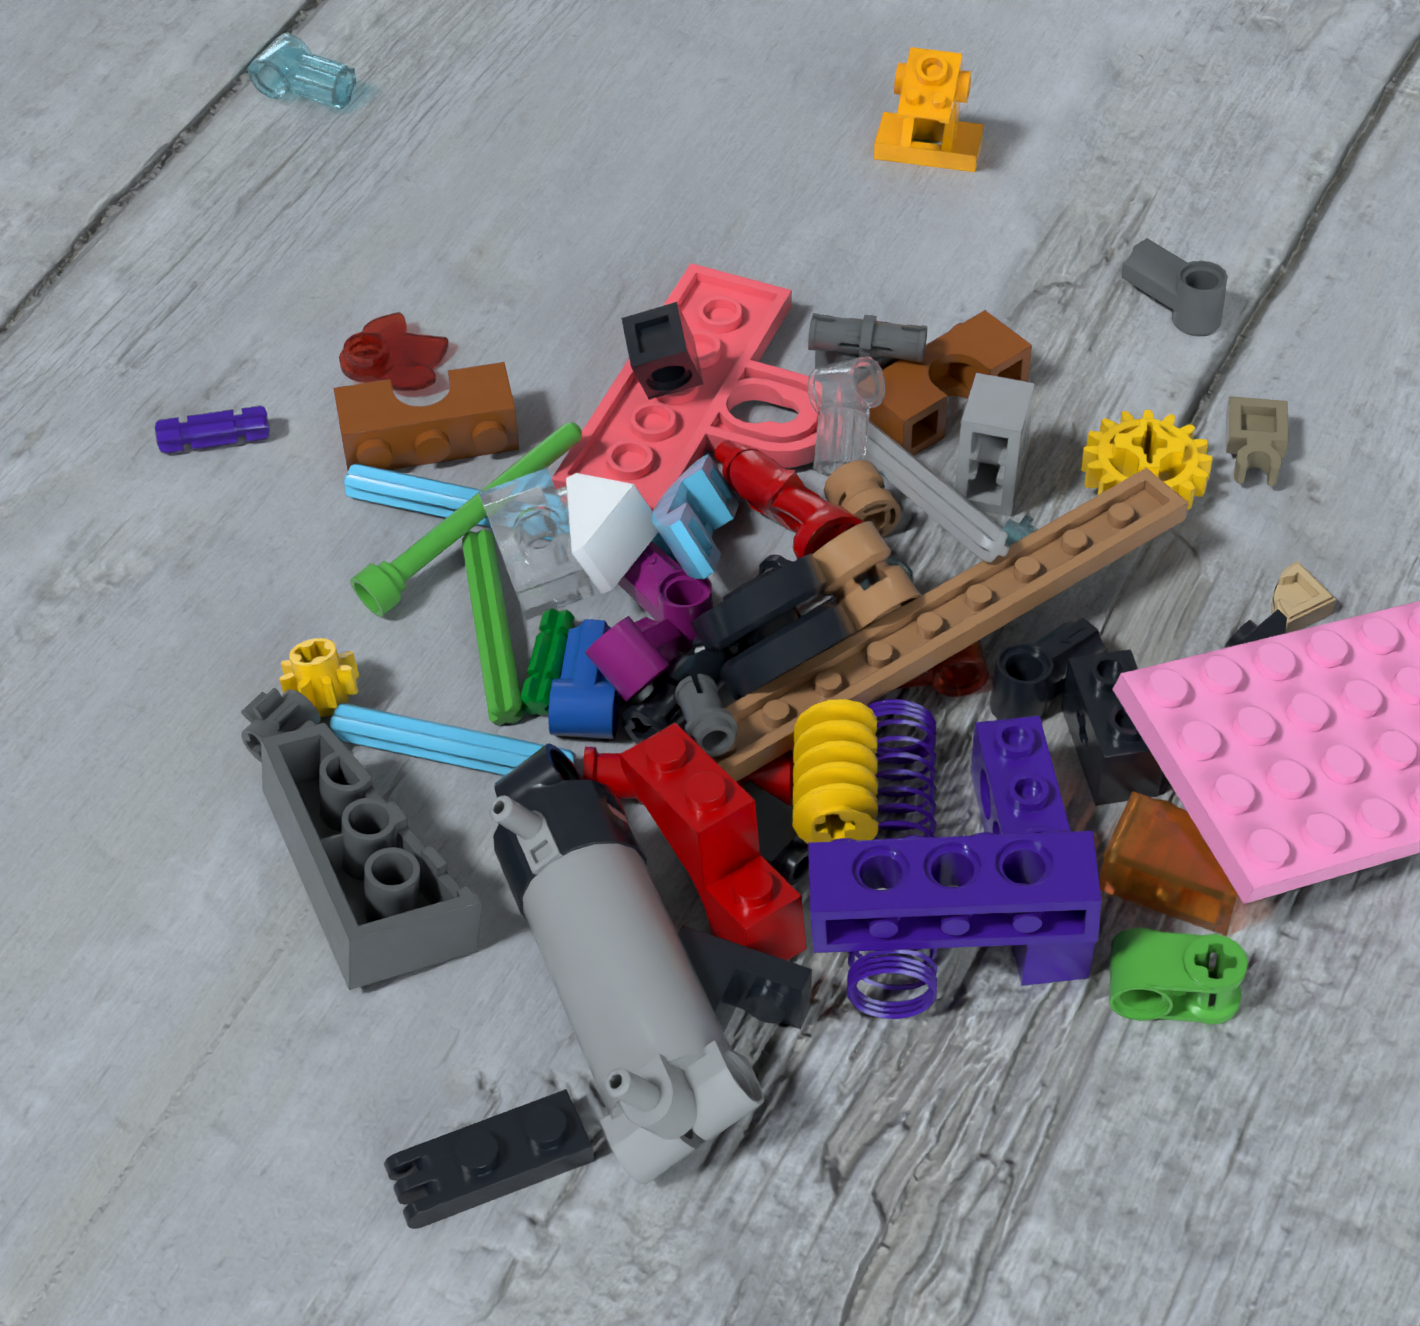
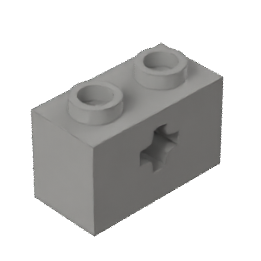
[955,373,1035,517]

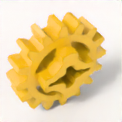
[1081,409,1212,510]

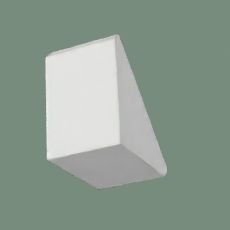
[566,473,658,594]

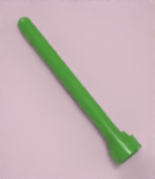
[350,422,582,617]

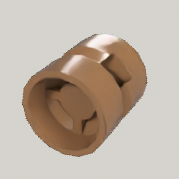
[813,521,920,636]

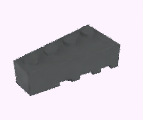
[261,723,482,990]

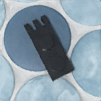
[384,1089,594,1229]

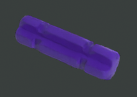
[155,405,270,454]

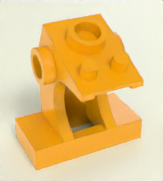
[874,47,984,172]

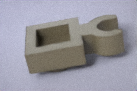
[1226,396,1289,486]

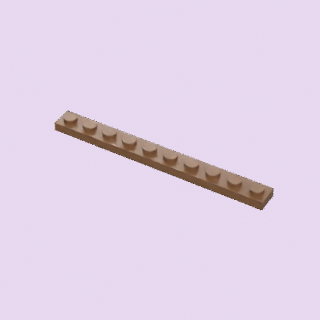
[711,468,1188,782]

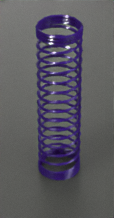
[847,699,937,1019]

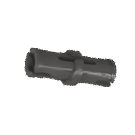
[808,313,928,363]

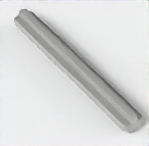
[847,419,1010,563]

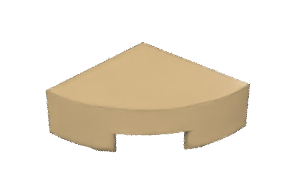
[1271,561,1337,633]

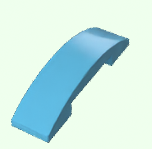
[652,454,740,579]

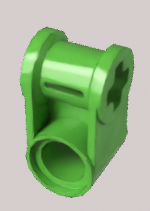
[1109,928,1248,1025]

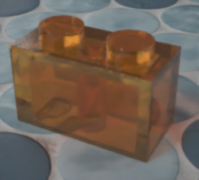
[1099,791,1241,936]

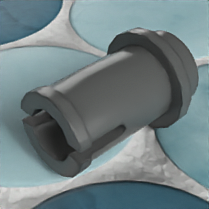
[675,674,738,757]

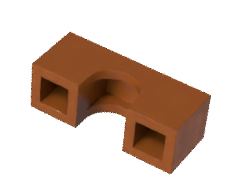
[856,310,1032,456]
[333,362,519,471]

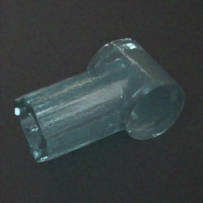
[248,33,356,109]

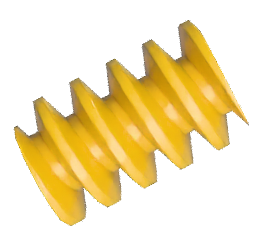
[792,699,879,844]

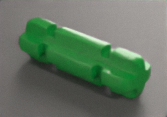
[520,608,575,717]

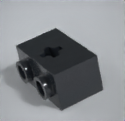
[1061,649,1163,806]

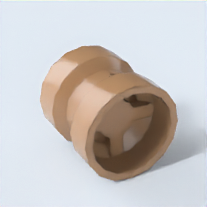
[824,460,902,538]

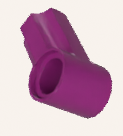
[617,542,713,652]
[585,616,681,702]

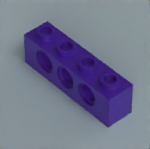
[970,716,1096,986]
[808,829,1101,953]

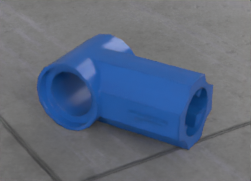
[548,619,619,739]

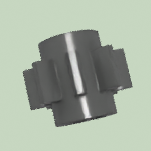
[241,688,321,763]

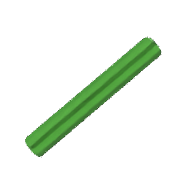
[462,529,523,726]

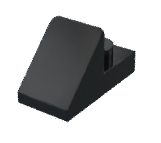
[678,925,812,1032]

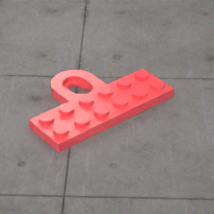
[551,263,839,511]

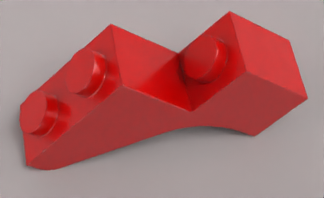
[619,723,807,961]

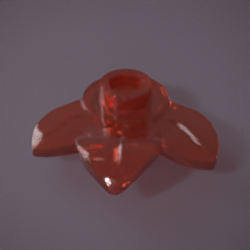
[339,312,449,391]

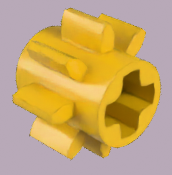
[279,638,360,717]

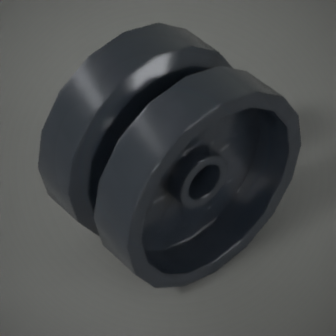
[691,553,857,702]

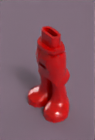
[715,440,869,597]

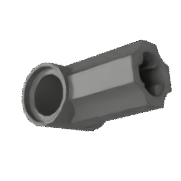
[1122,238,1228,335]

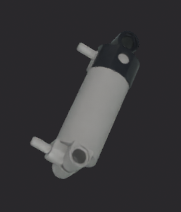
[489,743,764,1185]

